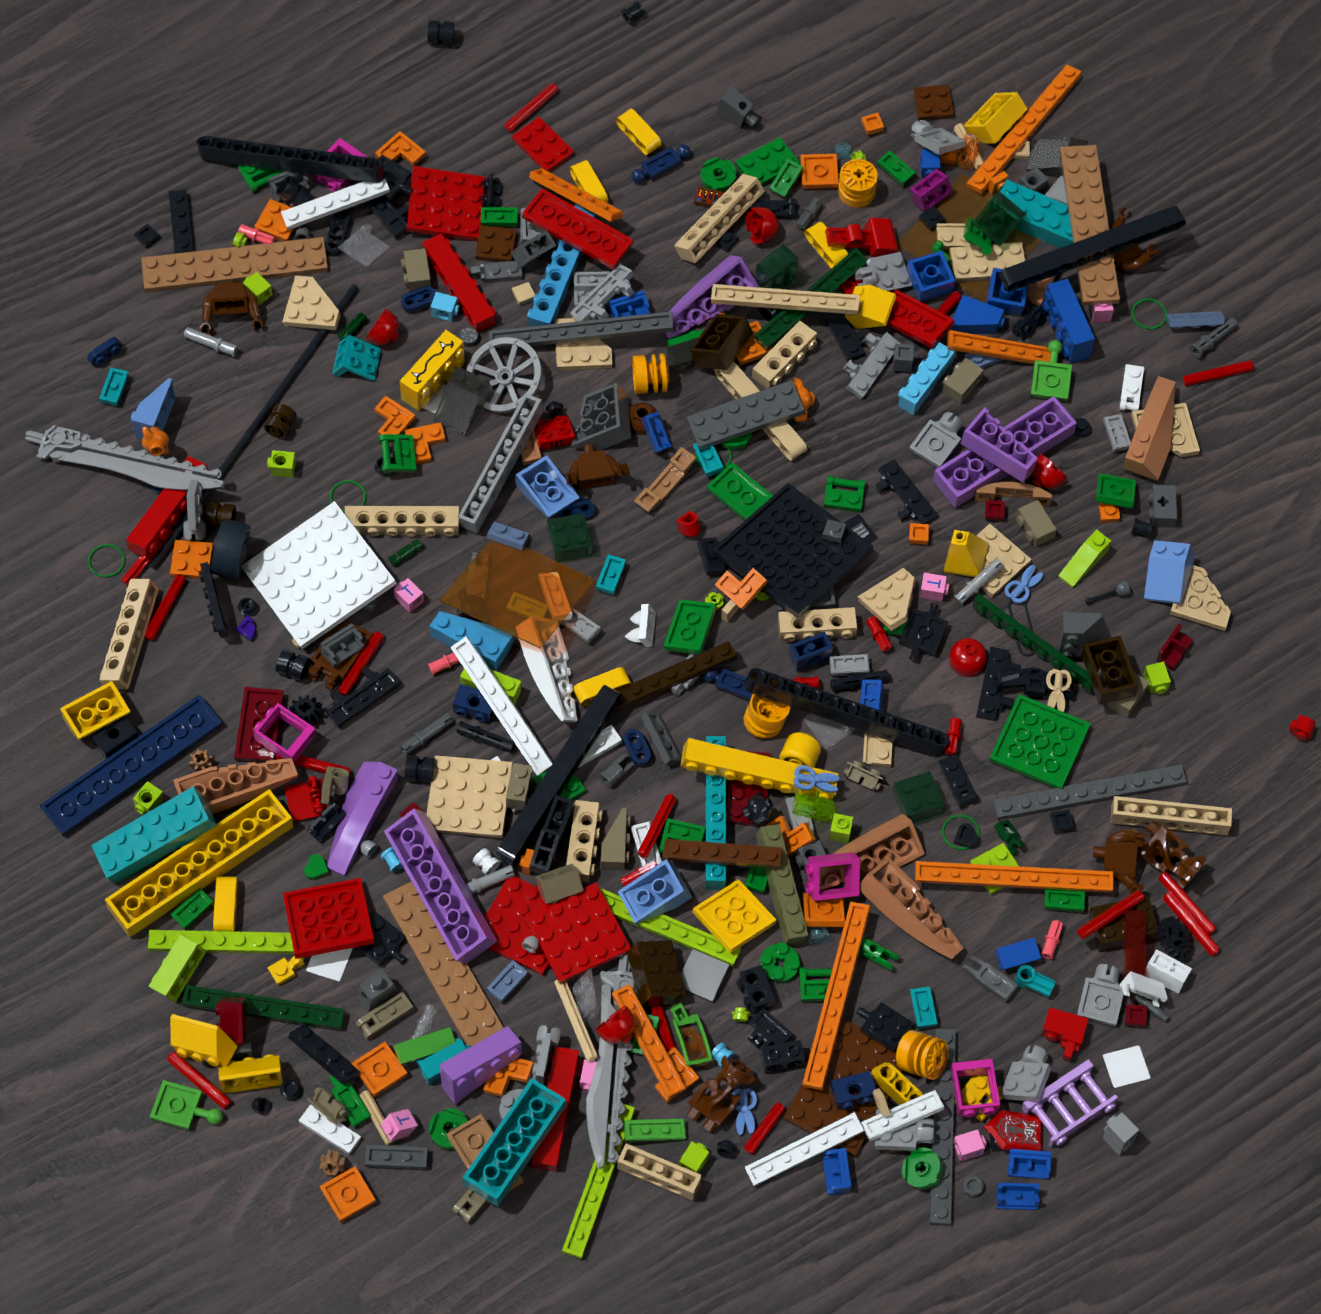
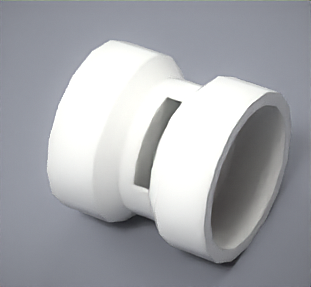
[473,848,500,875]

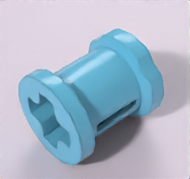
[381,847,403,873]

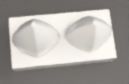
[625,604,656,647]

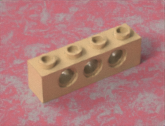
[752,321,817,389]
[778,607,857,642]
[566,800,602,882]
[617,1144,701,1201]

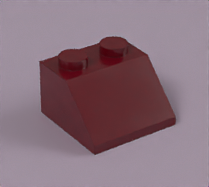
[216,997,247,1044]

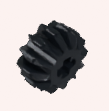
[289,694,322,726]

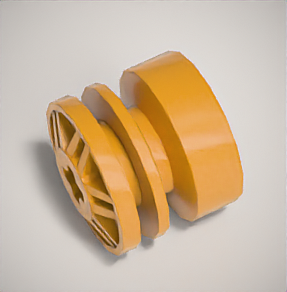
[838,159,878,208]
[632,353,669,395]
[743,694,790,739]
[896,1030,949,1080]

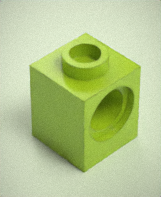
[243,272,273,306]
[267,450,296,478]
[1143,662,1171,694]
[133,781,165,815]
[829,813,853,844]
[679,1142,709,1174]

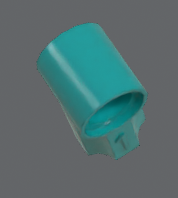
[1015,965,1056,998]

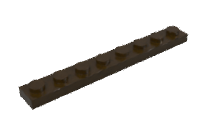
[588,641,738,714]

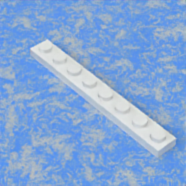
[450,636,553,775]

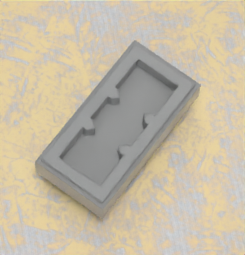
[1103,414,1131,452]
[560,607,601,644]
[829,654,870,677]

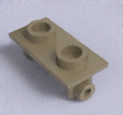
[843,760,885,791]
[307,1086,348,1124]

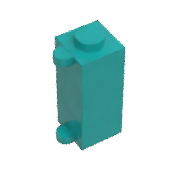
[416,1038,470,1086]

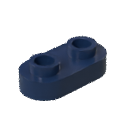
[401,286,436,312]
[87,337,122,366]
[557,498,595,524]
[624,729,651,766]

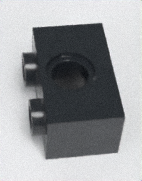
[92,716,138,759]

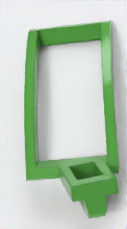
[670,1003,712,1066]

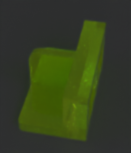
[792,791,835,821]

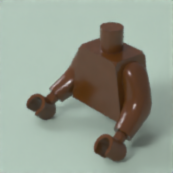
[1110,207,1160,272]
[200,280,263,335]
[566,444,630,490]
[1093,828,1148,894]

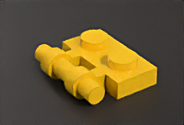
[954,1074,1003,1122]

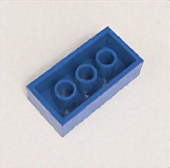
[1042,279,1095,364]

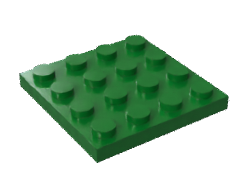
[989,694,1091,789]

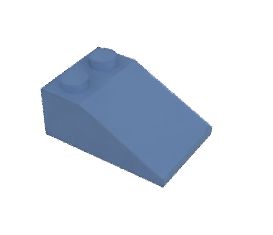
[131,378,176,440]
[516,455,580,518]
[1144,540,1196,604]
[617,859,692,924]

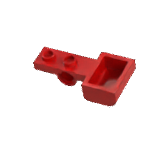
[825,217,899,257]

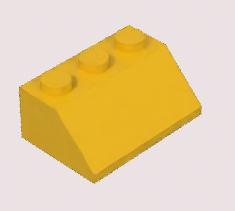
[964,92,1028,144]
[60,681,131,740]
[170,1014,238,1067]
[218,1054,283,1094]

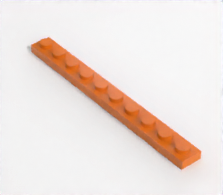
[967,65,1082,194]
[915,861,1113,893]
[802,902,871,1091]

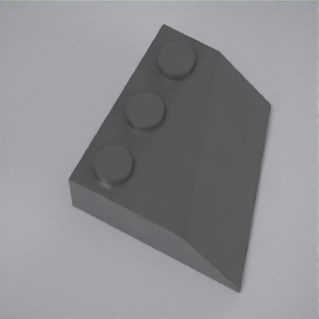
[571,383,631,451]
[1056,612,1112,660]

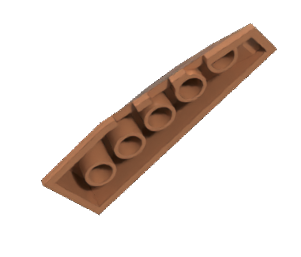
[1122,376,1176,481]
[173,758,298,814]
[819,814,925,890]
[859,857,964,959]

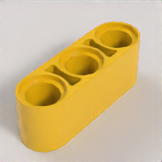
[616,108,662,155]
[569,160,608,203]
[804,222,848,269]
[573,667,632,707]
[213,876,238,932]
[871,1063,923,1105]

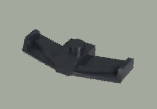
[996,667,1074,700]

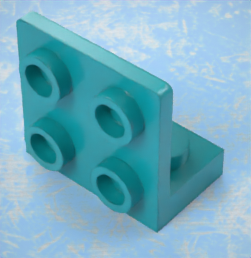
[332,335,381,381]

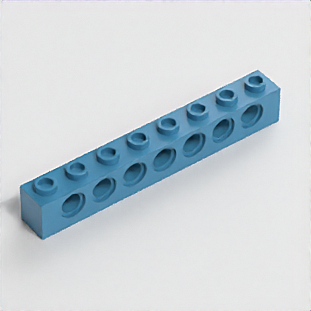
[527,203,598,327]

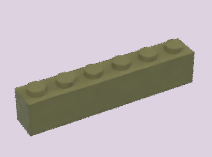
[756,824,808,945]

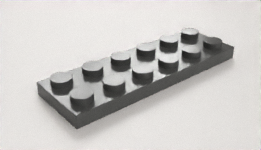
[687,380,805,451]

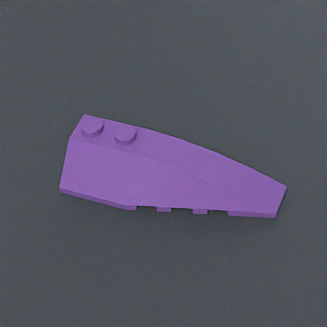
[665,255,759,339]
[327,762,399,876]

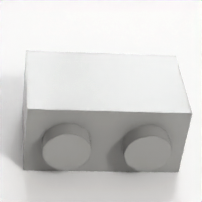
[1102,1113,1139,1156]

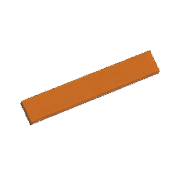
[529,168,623,222]
[948,330,1051,364]
[612,984,686,1099]

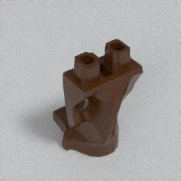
[1138,821,1207,889]
[687,1055,756,1132]

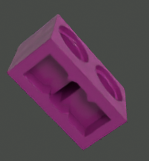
[909,169,952,212]

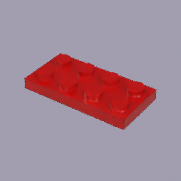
[886,290,955,348]

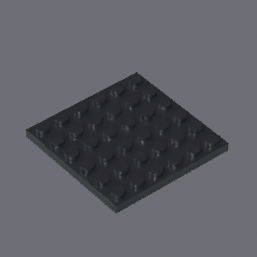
[712,483,873,618]

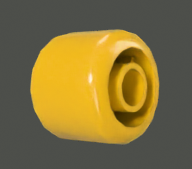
[779,732,821,767]

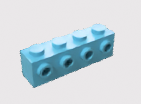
[898,342,955,415]

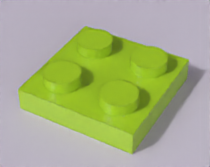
[969,843,1019,895]

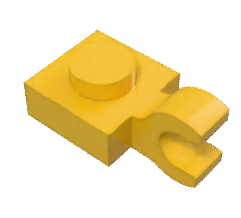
[268,956,304,986]

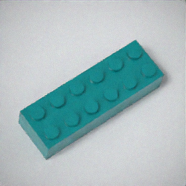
[990,180,1073,248]
[91,786,217,884]
[463,1078,566,1207]

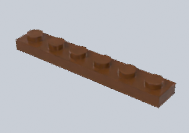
[663,839,783,869]

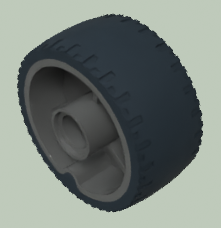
[211,520,251,579]

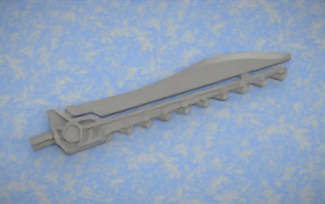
[25,425,225,490]
[586,954,639,1169]

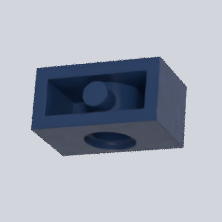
[789,632,833,671]
[453,684,494,722]
[830,1071,876,1110]

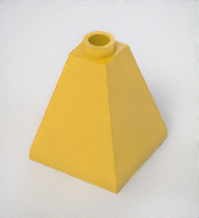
[943,530,989,577]

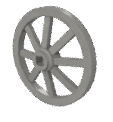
[466,337,543,413]

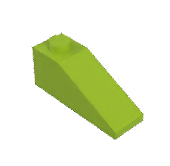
[1058,530,1111,588]

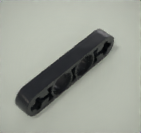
[326,206,354,257]

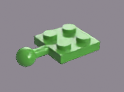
[1030,340,1072,402]
[150,1080,223,1131]

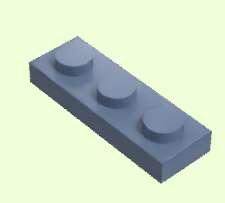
[1166,311,1225,329]

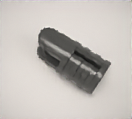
[599,752,635,788]

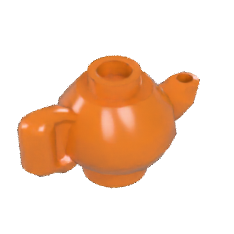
[793,378,815,422]
[142,427,169,456]

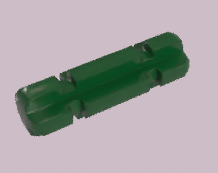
[337,312,367,341]
[389,539,423,566]

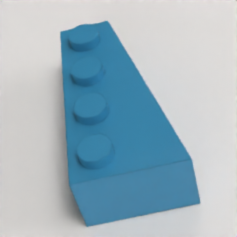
[429,611,516,671]

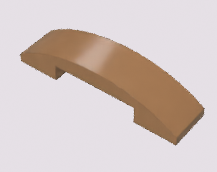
[634,447,696,513]
[975,482,1052,507]

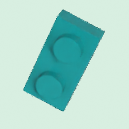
[99,368,129,406]
[693,443,724,477]
[596,554,626,595]
[910,987,938,1029]

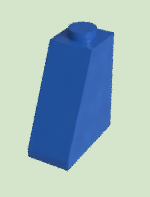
[949,295,1006,334]

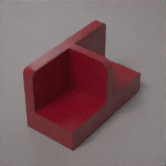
[1156,624,1193,671]

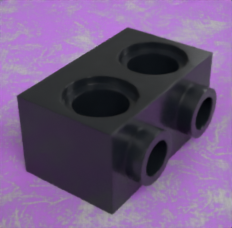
[736,965,775,1015]
[760,1040,805,1074]

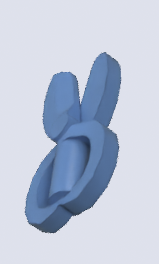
[1004,564,1043,604]
[793,765,839,793]
[730,1088,757,1136]

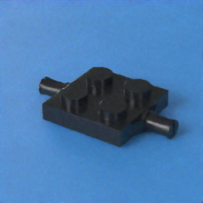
[361,155,413,201]
[899,603,948,661]
[356,912,406,967]
[856,1002,915,1052]

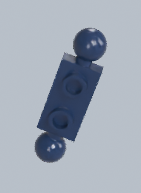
[631,144,691,183]
[703,668,753,701]

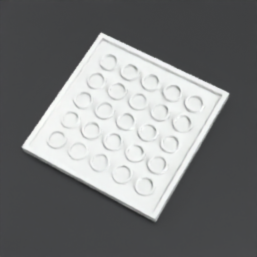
[241,501,397,649]

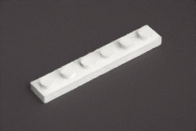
[281,179,390,230]
[745,1112,864,1186]

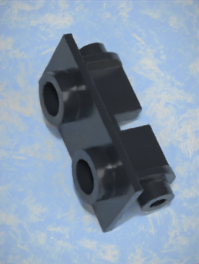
[481,173,501,207]
[1012,304,1046,341]
[307,802,346,842]

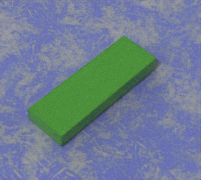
[393,1027,455,1065]
[623,1119,686,1142]

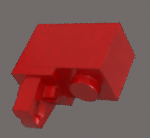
[1041,1007,1088,1061]

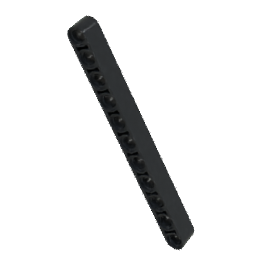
[197,136,385,183]
[999,206,1186,292]
[744,668,949,756]
[495,685,622,866]

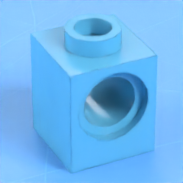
[430,292,460,322]

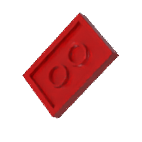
[512,117,574,172]

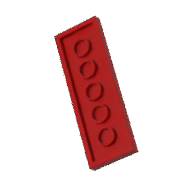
[522,189,633,269]

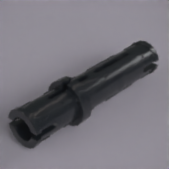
[830,669,889,691]
[457,721,515,753]

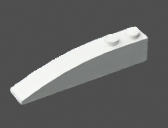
[515,617,577,723]

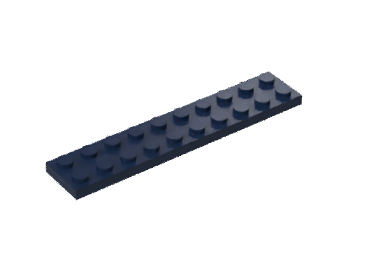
[39,695,223,836]

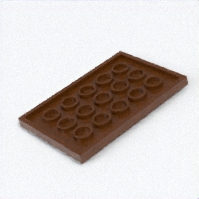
[783,1018,903,1158]

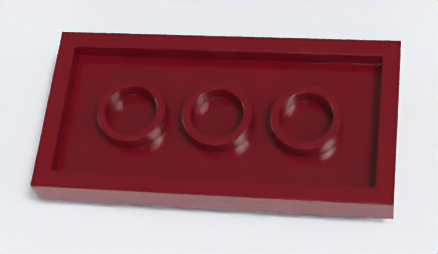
[234,687,284,763]
[726,751,771,827]

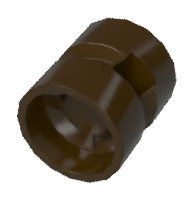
[264,403,297,439]
[205,501,236,526]

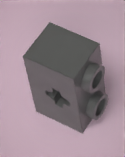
[511,230,556,268]
[1148,485,1177,527]

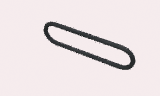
[1008,598,1035,656]

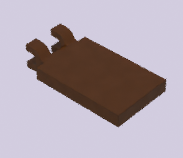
[308,620,373,691]

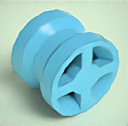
[711,1042,735,1068]

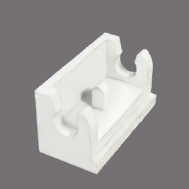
[1143,949,1192,994]
[1119,971,1168,1007]

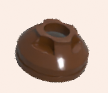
[629,403,657,435]

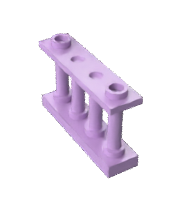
[1022,1059,1118,1147]

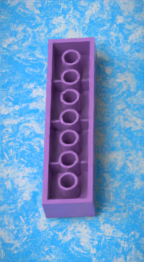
[933,396,1077,508]
[384,809,497,963]

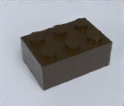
[689,314,753,370]
[1081,635,1139,705]
[1088,896,1159,952]
[627,940,686,1007]

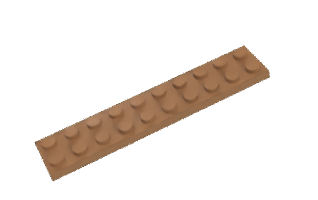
[1060,145,1120,305]
[141,237,328,292]
[383,881,503,1047]

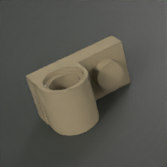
[321,766,349,804]

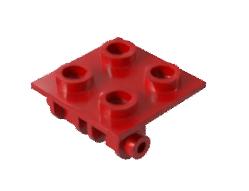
[534,415,575,450]
[284,776,328,822]

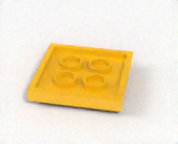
[692,879,777,953]

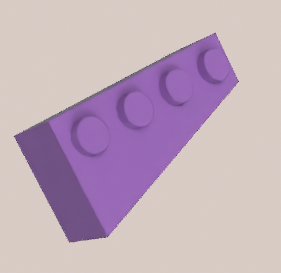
[961,407,1037,483]
[439,1026,522,1104]

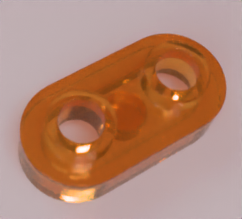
[957,133,980,169]
[678,1027,708,1065]

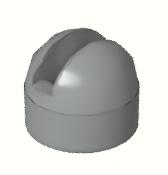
[361,840,378,858]
[521,936,539,953]

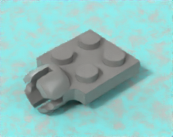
[911,120,965,155]
[855,252,912,292]
[909,412,962,468]
[183,480,206,541]
[1077,964,1124,1027]
[532,1025,561,1086]
[1000,1045,1051,1102]
[875,1109,934,1151]

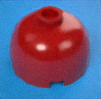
[746,207,779,244]
[365,309,400,346]
[1031,454,1067,490]
[948,638,987,677]
[595,1006,636,1044]

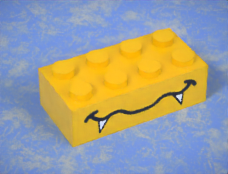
[400,330,465,411]

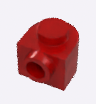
[676,511,701,537]
[1289,714,1316,741]

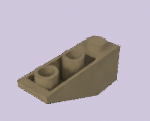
[601,808,630,870]

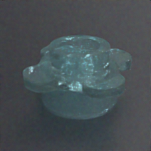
[834,142,851,158]

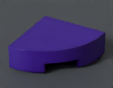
[236,615,256,642]

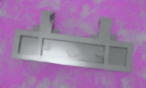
[570,264,635,321]
[843,332,901,399]

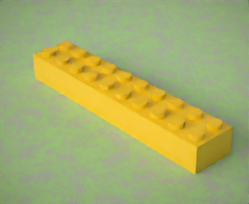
[105,789,293,938]

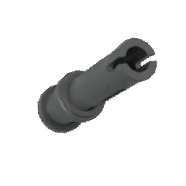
[1189,317,1238,359]

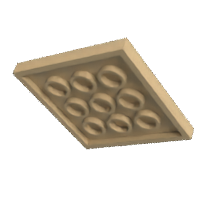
[426,756,513,838]

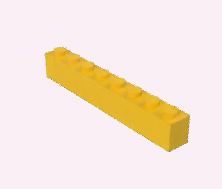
[680,738,838,802]

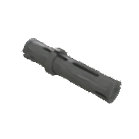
[399,713,453,756]

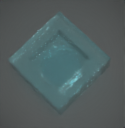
[806,927,829,944]

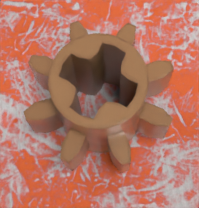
[189,749,213,772]
[319,1150,345,1176]

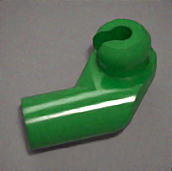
[932,240,952,266]

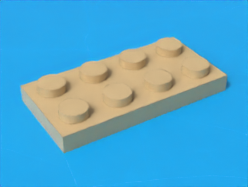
[949,242,1025,283]

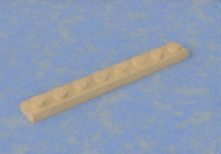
[711,284,860,315]

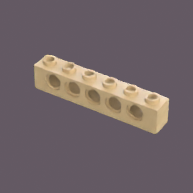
[674,174,764,263]
[345,506,459,537]
[99,579,159,690]
[1110,796,1232,836]

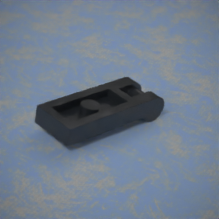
[747,199,797,220]
[938,754,978,808]

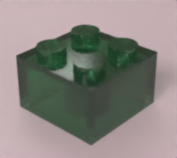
[972,191,1027,246]
[755,244,798,289]
[547,513,592,563]
[892,771,945,824]

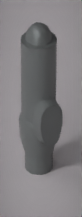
[1135,994,1169,1022]

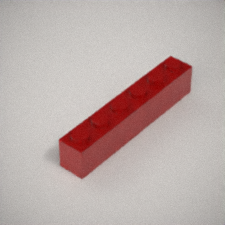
[422,233,497,333]
[126,456,209,559]
[529,1046,579,1172]

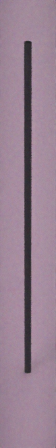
[149,284,359,570]

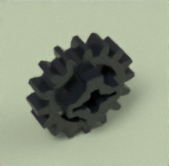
[1156,916,1193,960]

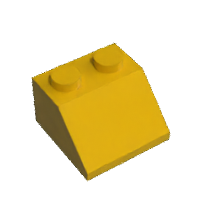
[845,285,896,329]

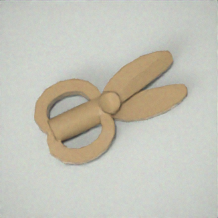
[1046,669,1071,712]

